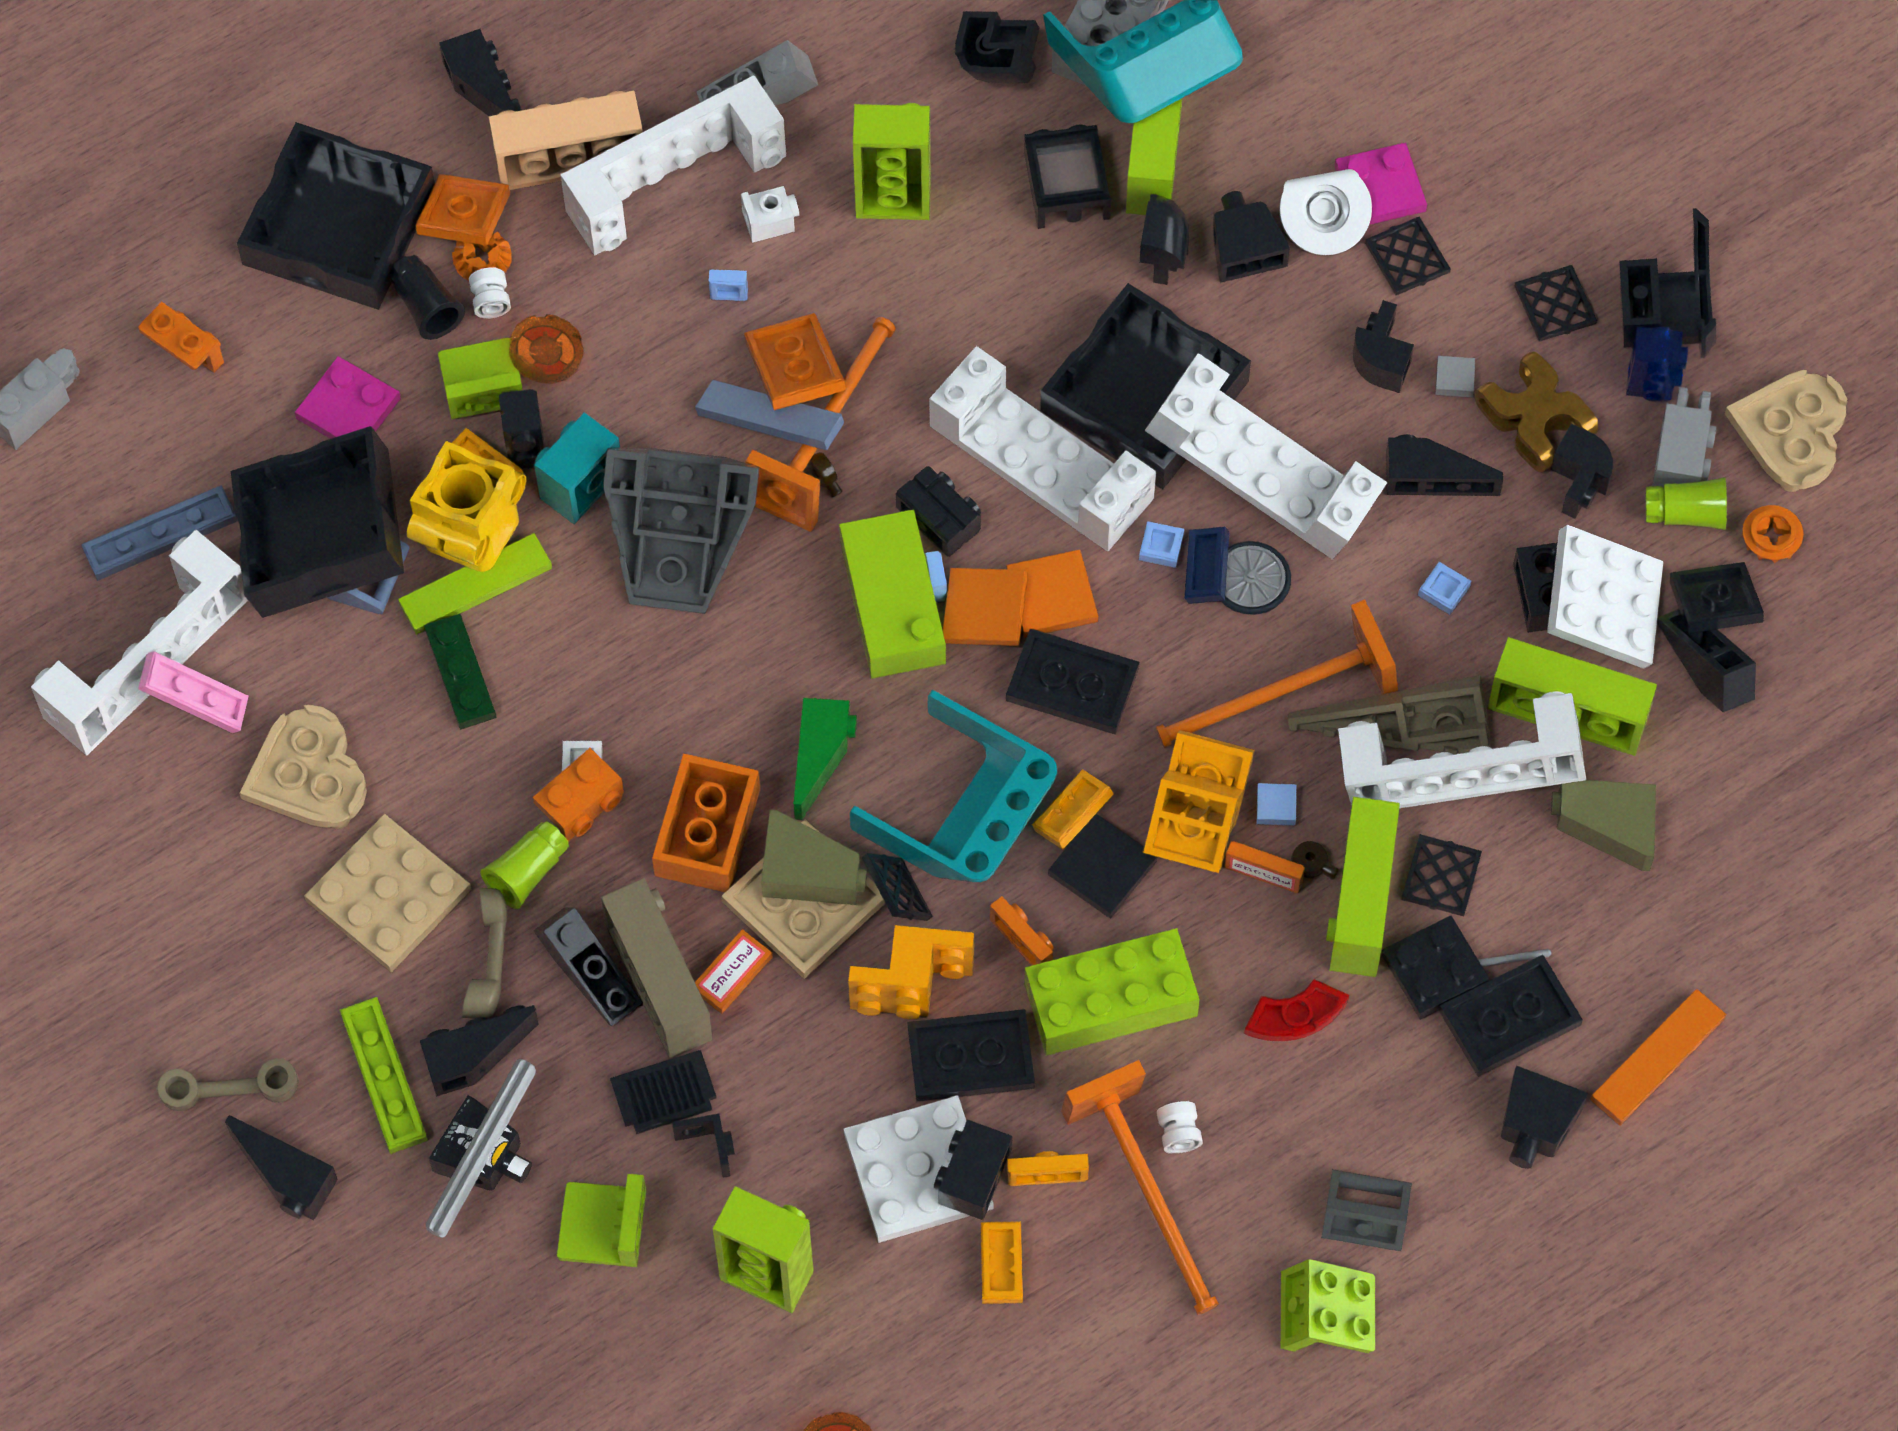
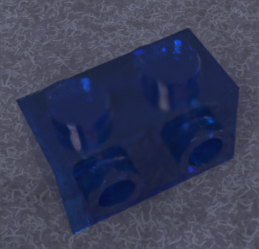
[1626,327,1688,402]

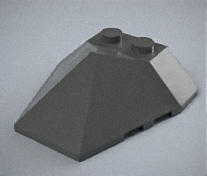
[603,448,760,614]

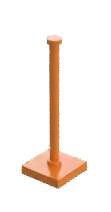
[745,317,896,532]
[1156,599,1398,748]
[1061,1060,1219,1315]

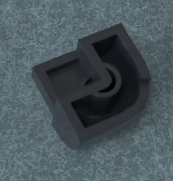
[955,11,1040,83]
[1139,194,1189,285]

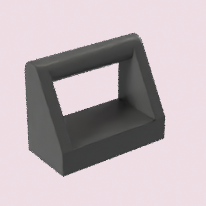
[1321,1169,1412,1251]

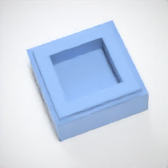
[709,270,748,301]
[1139,521,1184,568]
[925,551,947,603]
[1418,562,1471,615]
[1256,783,1297,826]

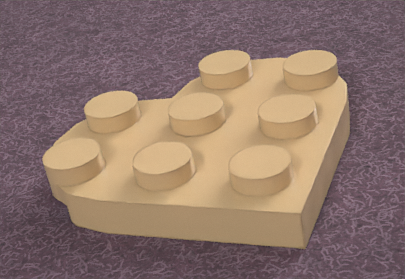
[1725,370,1847,492]
[239,705,367,829]

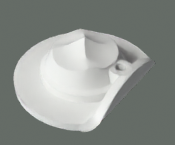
[1279,169,1372,255]

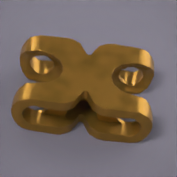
[1475,351,1598,472]

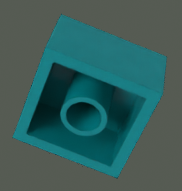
[534,412,620,524]

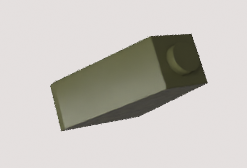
[1551,780,1656,871]
[761,810,867,905]

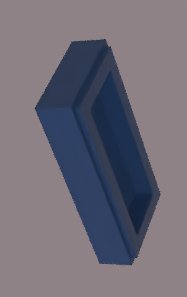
[1184,526,1229,604]

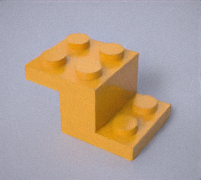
[1143,730,1255,873]
[848,925,974,1020]

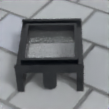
[1024,124,1111,229]

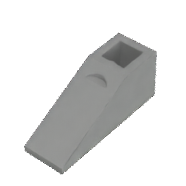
[696,40,818,106]

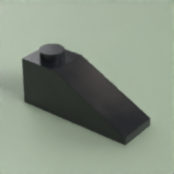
[1386,434,1503,496]
[1657,609,1756,712]
[225,1115,338,1220]

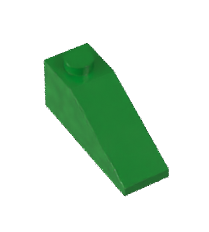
[793,698,857,820]

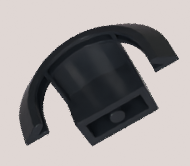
[1619,208,1716,358]

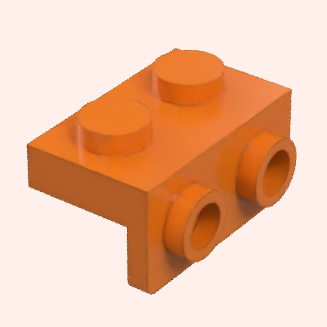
[138,301,224,373]
[532,748,624,842]

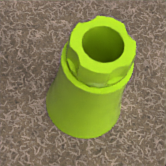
[1645,477,1727,530]
[480,821,569,909]

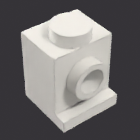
[741,186,799,243]

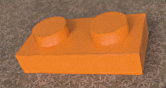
[990,896,1054,966]

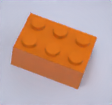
[652,753,760,892]

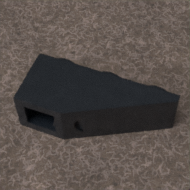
[439,29,522,116]
[533,907,643,1026]
[420,1005,539,1097]

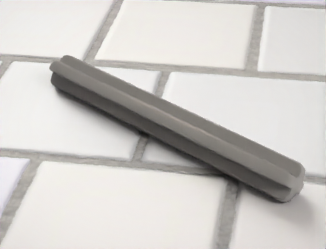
[426,1059,536,1238]

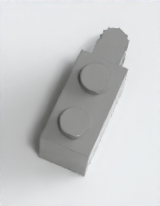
[0,348,80,450]
[1652,387,1716,488]

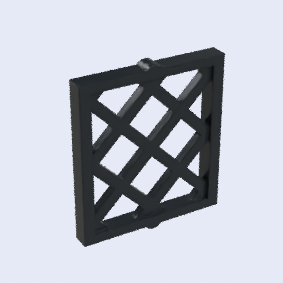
[1365,216,1451,296]
[1514,265,1597,342]
[1401,834,1482,917]
[862,853,933,921]

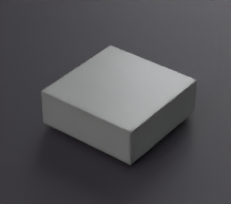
[1435,356,1475,398]

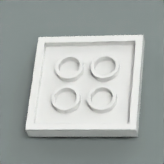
[1547,525,1663,669]
[844,1095,994,1243]

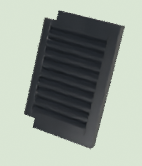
[610,1050,717,1134]

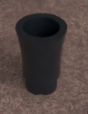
[389,255,465,340]

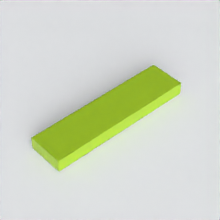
[398,533,552,635]
[340,997,428,1154]

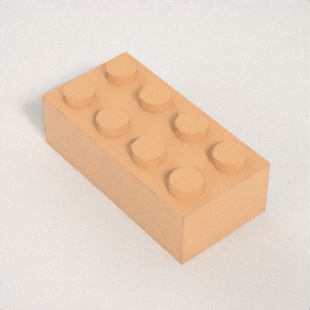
[488,91,643,190]

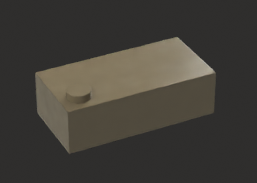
[601,878,713,1059]

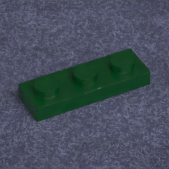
[424,614,497,730]

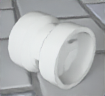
[469,268,511,319]
[1156,1101,1203,1153]

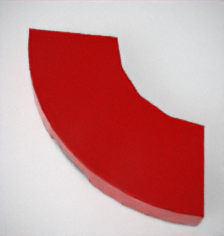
[1244,979,1350,1041]

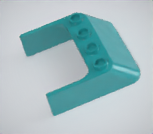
[1043,0,1243,123]
[850,690,1057,882]

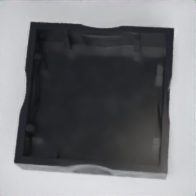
[237,122,435,310]
[1040,283,1251,490]
[230,426,404,618]

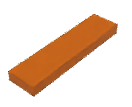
[1590,989,1727,1126]

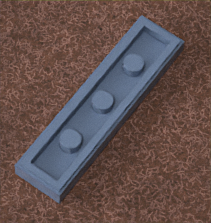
[695,380,844,450]
[81,485,238,581]

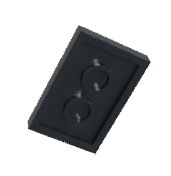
[1006,628,1140,735]
[1439,954,1583,1077]
[907,1009,1035,1102]

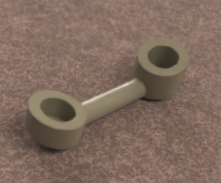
[462,888,507,1019]
[157,1058,299,1111]

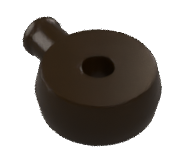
[808,452,842,498]
[1291,841,1339,880]

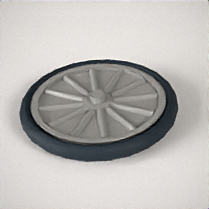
[1221,541,1291,615]

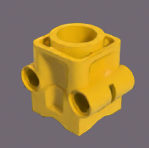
[407,441,526,572]

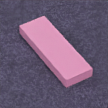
[138,652,249,733]

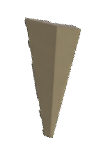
[1288,675,1490,755]

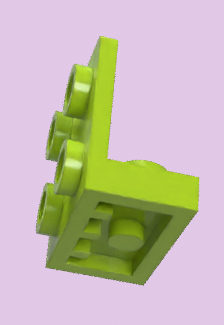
[438,338,523,420]
[557,1174,646,1267]
[1280,1259,1375,1353]

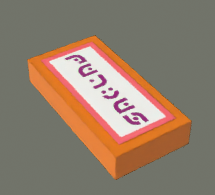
[1225,841,1305,894]
[695,929,773,1014]

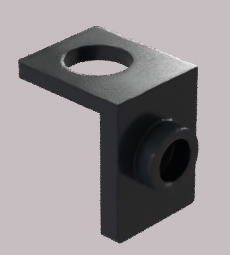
[672,1113,735,1178]

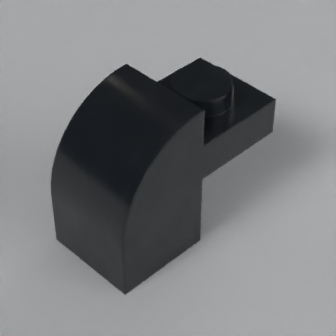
[1353,300,1414,393]
[1551,423,1613,519]

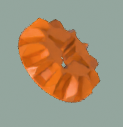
[452,231,512,281]
[1741,505,1804,564]

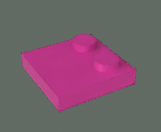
[1335,143,1427,225]
[295,356,401,439]

